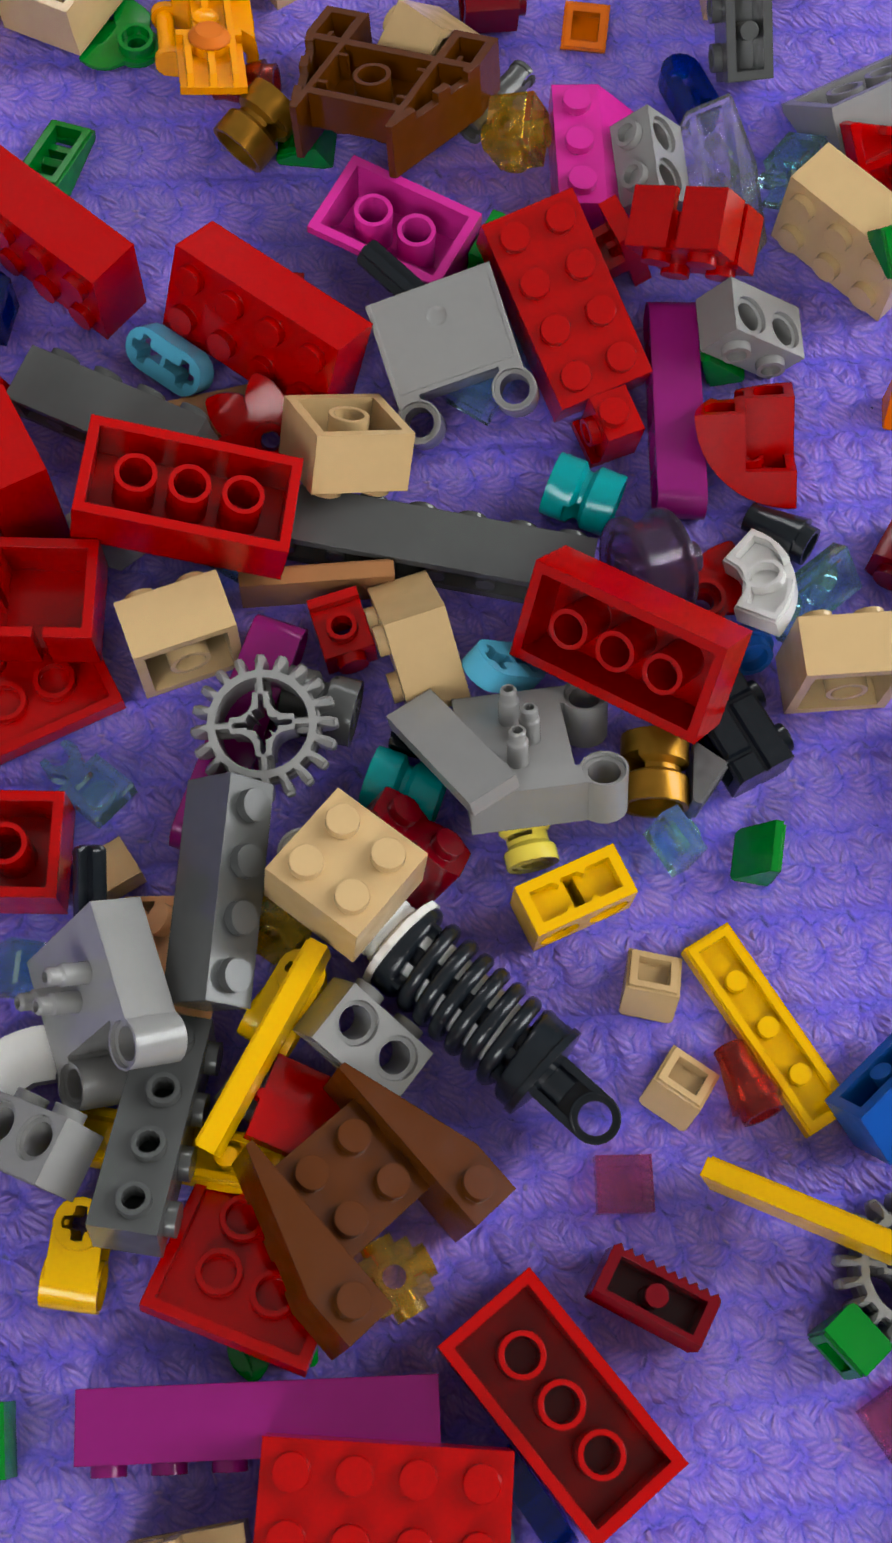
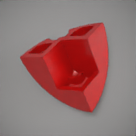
[695,382,797,509]

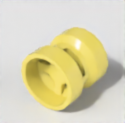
[498,825,560,874]

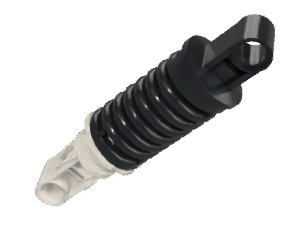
[277,828,621,1145]

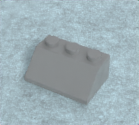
[781,54,892,155]

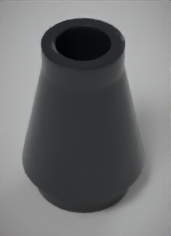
[741,502,820,565]

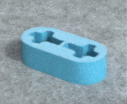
[125,323,214,397]
[461,639,546,693]

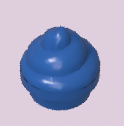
[739,624,774,675]

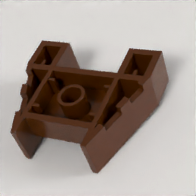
[289,6,500,178]
[232,1062,516,1360]

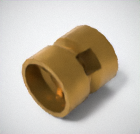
[213,77,293,173]
[620,726,689,818]

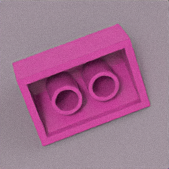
[547,84,633,231]
[307,155,482,284]

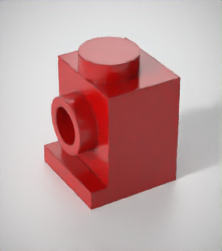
[571,385,645,468]
[306,585,378,675]

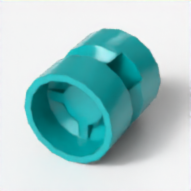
[539,452,628,538]
[358,746,447,822]

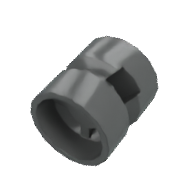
[276,665,364,747]

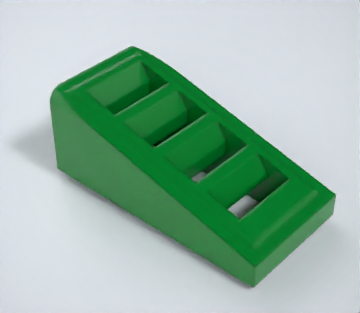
[23,120,96,196]

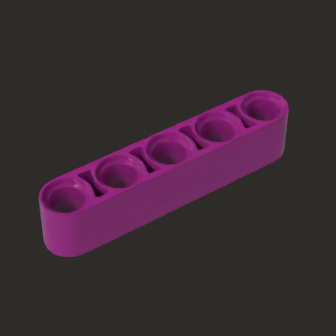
[643,302,708,520]
[169,614,308,849]

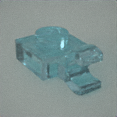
[756,132,828,210]

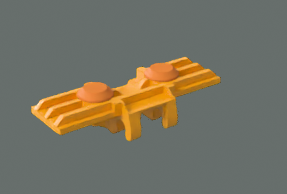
[150,0,259,95]

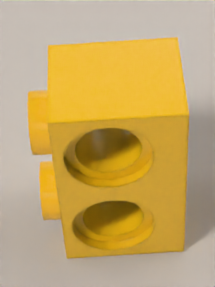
[510,843,638,952]

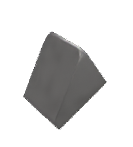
[684,743,728,819]

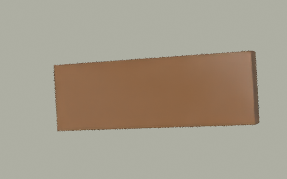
[238,559,395,608]

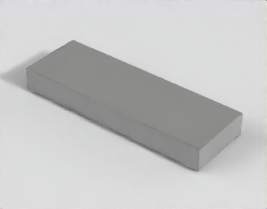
[386,689,520,816]

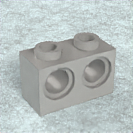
[610,104,689,215]
[696,276,805,379]
[292,977,433,1097]
[0,1087,104,1202]

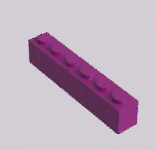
[74,1374,441,1479]

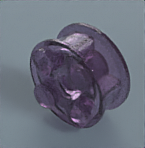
[599,507,703,604]

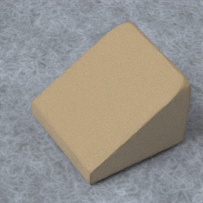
[72,836,147,899]
[619,948,682,1023]
[639,1045,720,1131]

